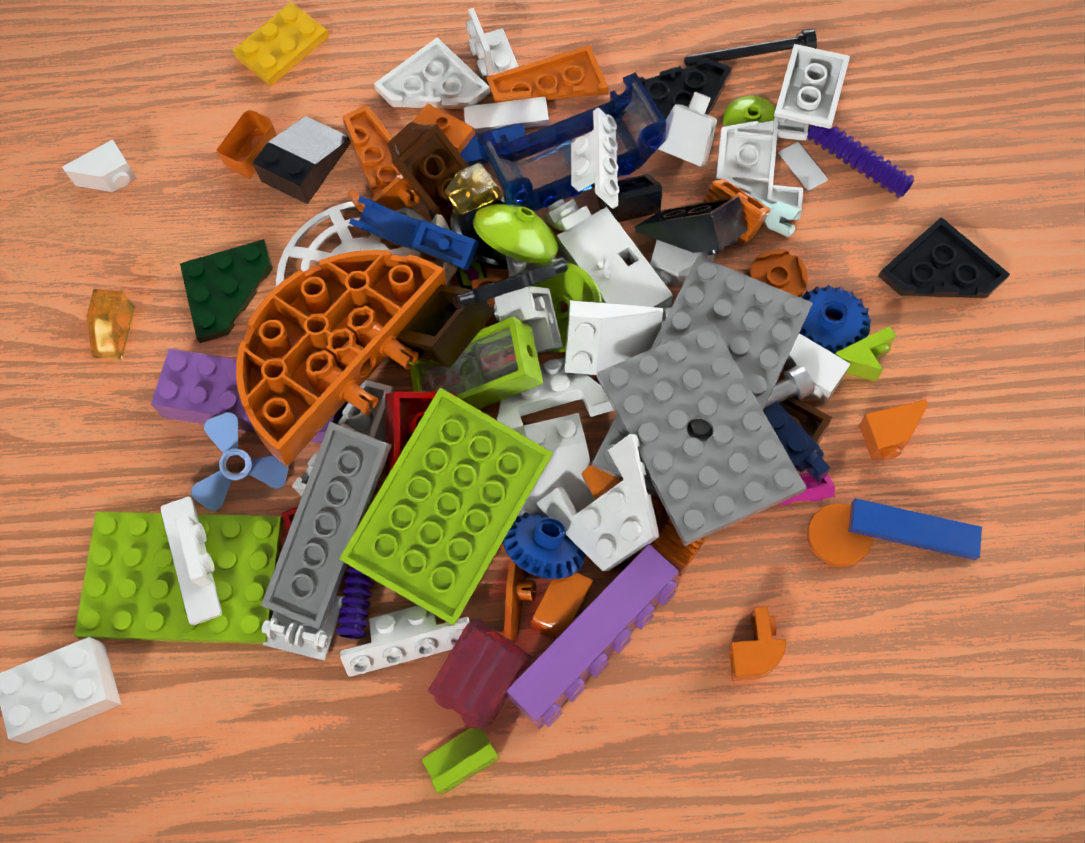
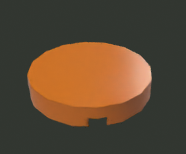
[748,250,808,297]
[807,503,873,568]

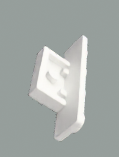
[571,108,619,209]
[160,497,222,625]
[340,605,475,677]

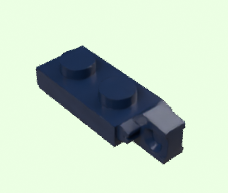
[763,402,830,482]

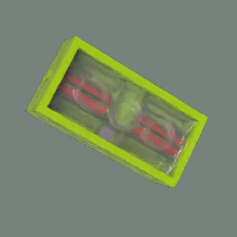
[409,316,543,409]

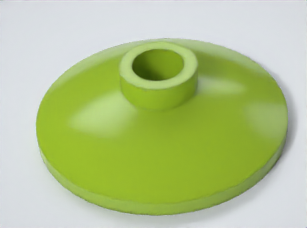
[723,96,776,127]

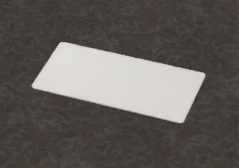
[778,142,828,191]

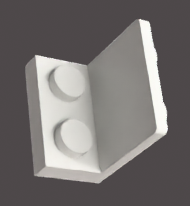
[466,8,519,77]

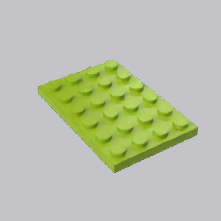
[339,388,553,626]
[74,512,284,644]

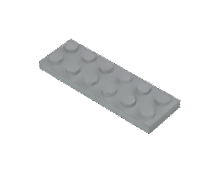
[261,422,392,630]

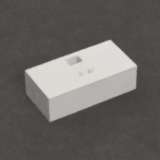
[557,207,673,310]

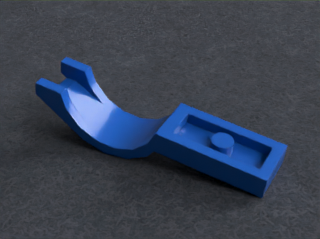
[349,196,479,270]

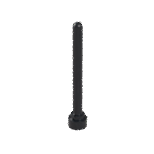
[684,28,817,66]

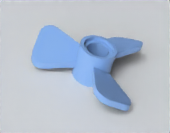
[191,412,289,511]

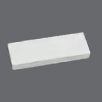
[463,96,549,134]

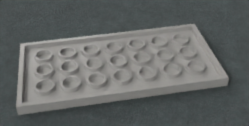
[592,256,813,498]

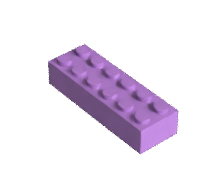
[151,349,349,444]
[506,544,679,729]

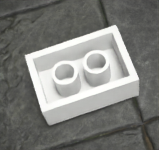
[0,637,121,744]

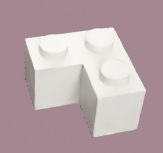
[494,286,563,354]

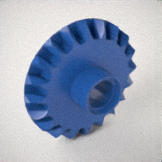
[800,285,871,354]
[503,511,586,579]

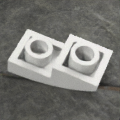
[543,198,592,231]

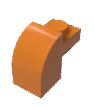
[728,606,786,682]

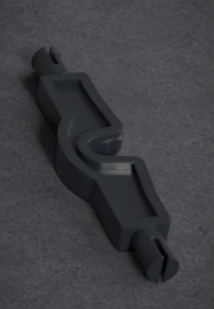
[453,260,568,309]

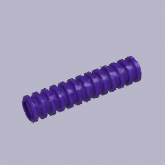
[807,125,914,199]
[336,567,374,639]

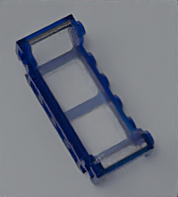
[477,72,666,211]

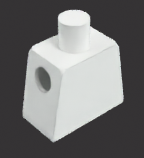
[652,92,717,167]

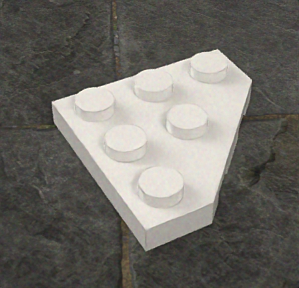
[374,37,491,109]

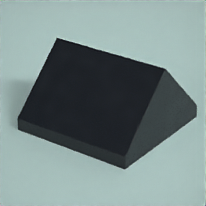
[594,174,662,222]

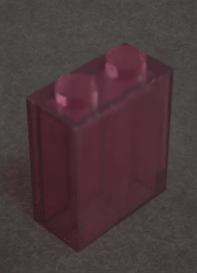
[428,619,533,730]

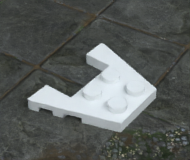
[716,117,809,211]
[497,357,614,436]
[537,434,660,571]

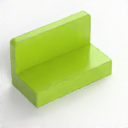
[422,724,500,796]

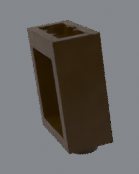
[396,284,495,368]

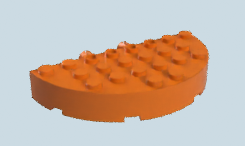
[236,250,447,467]

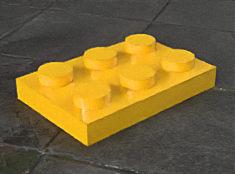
[232,2,329,86]

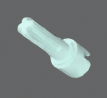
[746,193,802,237]

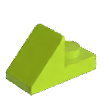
[835,326,896,381]

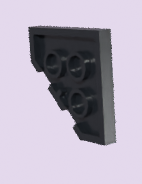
[621,58,732,124]
[878,217,1010,298]

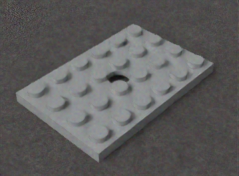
[597,323,807,546]

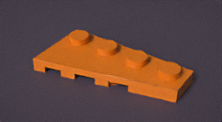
[486,45,608,103]
[343,105,401,197]

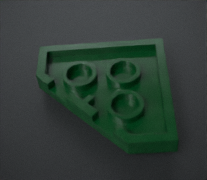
[180,239,273,343]

